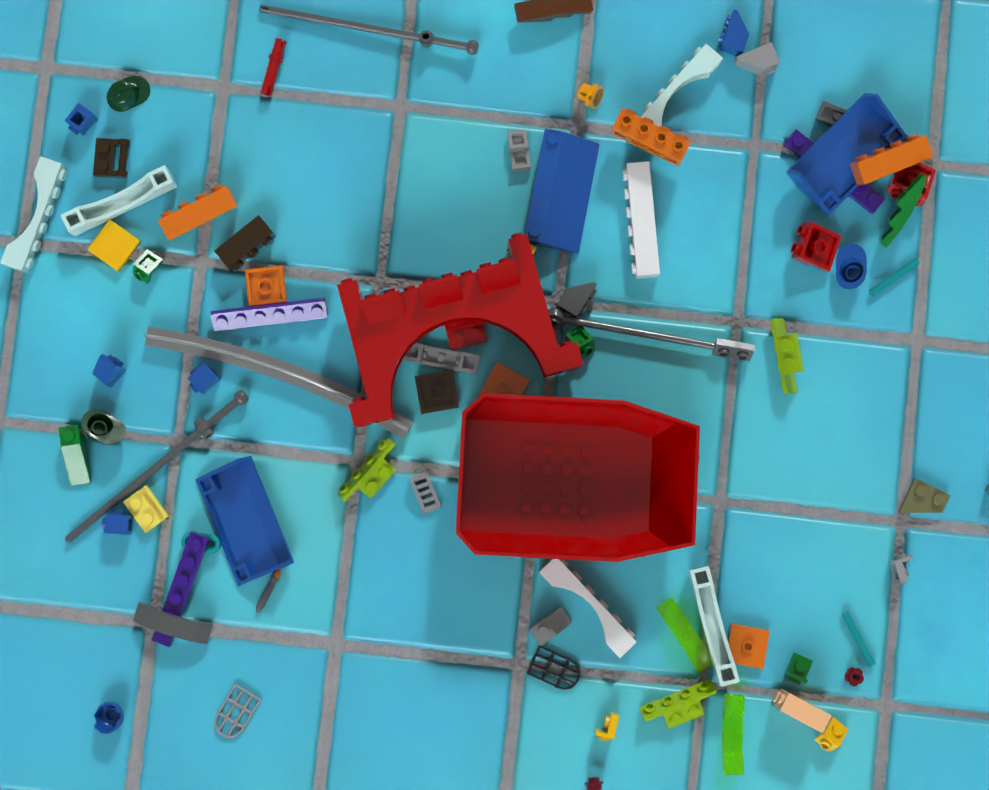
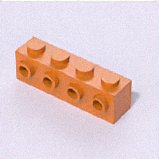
[610,108,691,167]
[850,133,933,185]
[158,184,239,240]

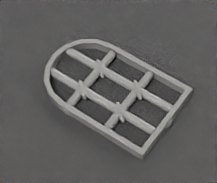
[214,683,262,738]

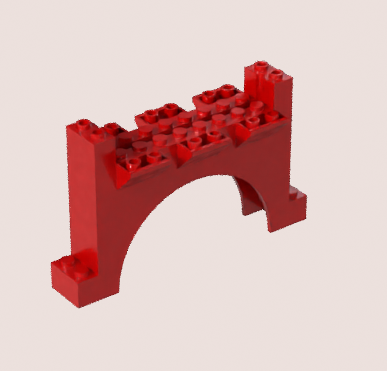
[337,233,583,428]

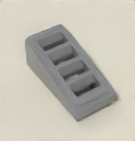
[409,471,441,514]

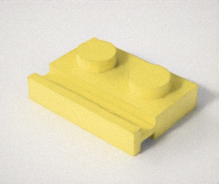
[123,485,169,533]

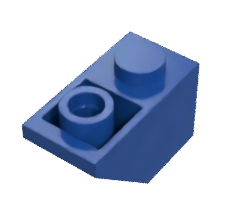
[718,10,749,56]
[92,354,126,387]

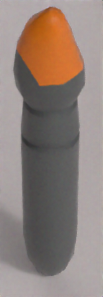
[256,570,281,612]

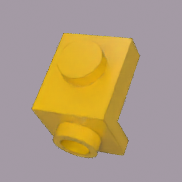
[814,717,849,752]

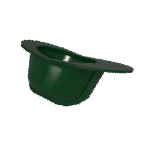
[107,76,151,112]
[81,409,126,445]

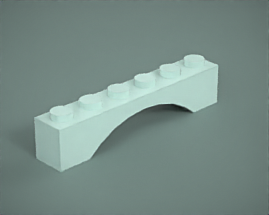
[641,44,723,126]
[0,156,67,274]
[60,165,178,236]
[688,566,740,687]

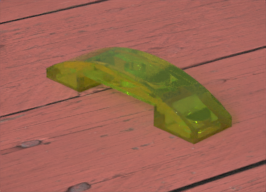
[656,597,712,673]
[722,694,745,775]

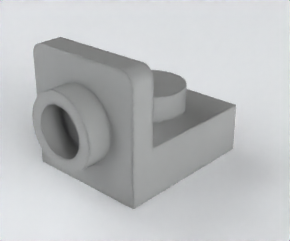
[888,553,913,584]

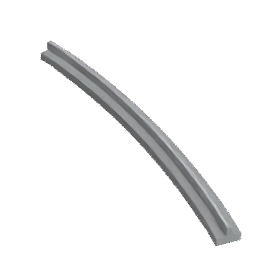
[144,327,414,439]

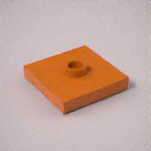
[245,265,287,306]
[479,362,530,396]
[728,623,770,669]

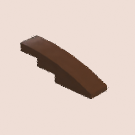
[514,0,593,23]

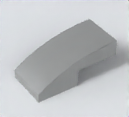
[507,130,531,172]

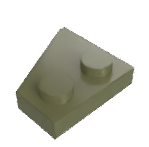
[898,478,951,513]

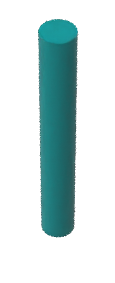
[869,258,920,296]
[841,611,876,667]

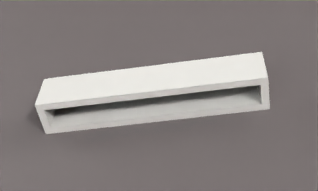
[622,161,660,279]

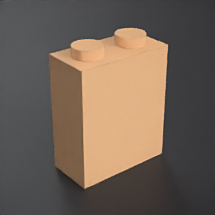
[772,688,832,733]

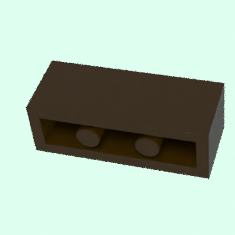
[214,215,276,271]

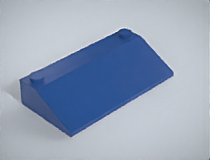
[786,93,907,216]
[524,128,600,254]
[195,456,294,586]

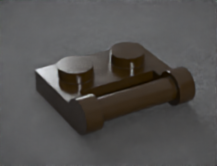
[93,138,131,178]

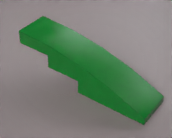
[879,172,927,248]

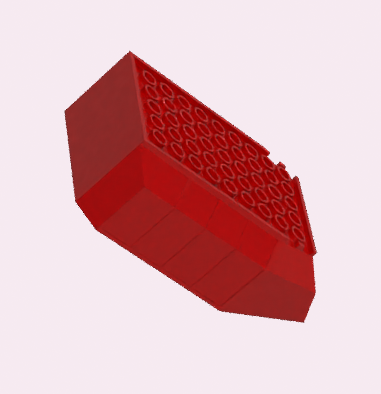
[456,393,700,562]

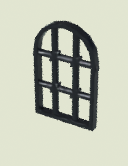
[527,645,580,690]

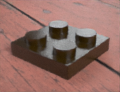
[415,370,459,415]

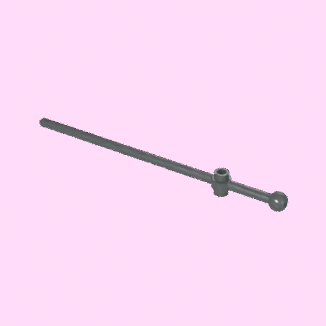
[259,5,479,55]
[65,390,249,542]

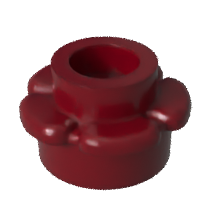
[845,667,864,686]
[584,777,604,790]

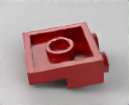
[886,163,936,207]
[791,222,842,272]
[445,321,488,351]

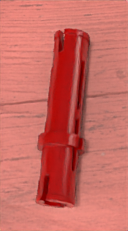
[260,38,287,96]

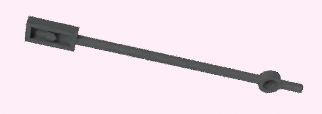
[548,309,755,362]

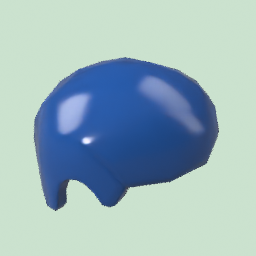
[93,702,124,734]

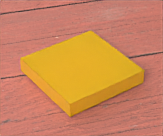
[87,219,141,272]

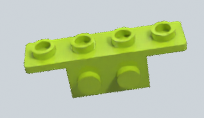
[770,318,804,394]
[337,437,396,502]
[639,679,717,729]

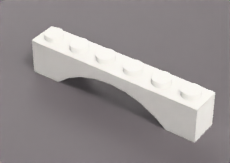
[538,559,636,658]

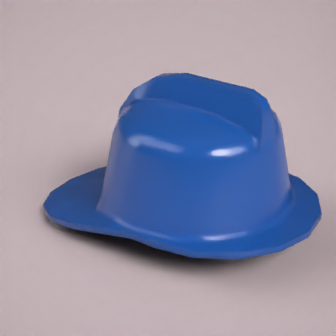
[836,243,867,289]

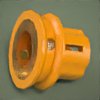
[577,83,604,109]

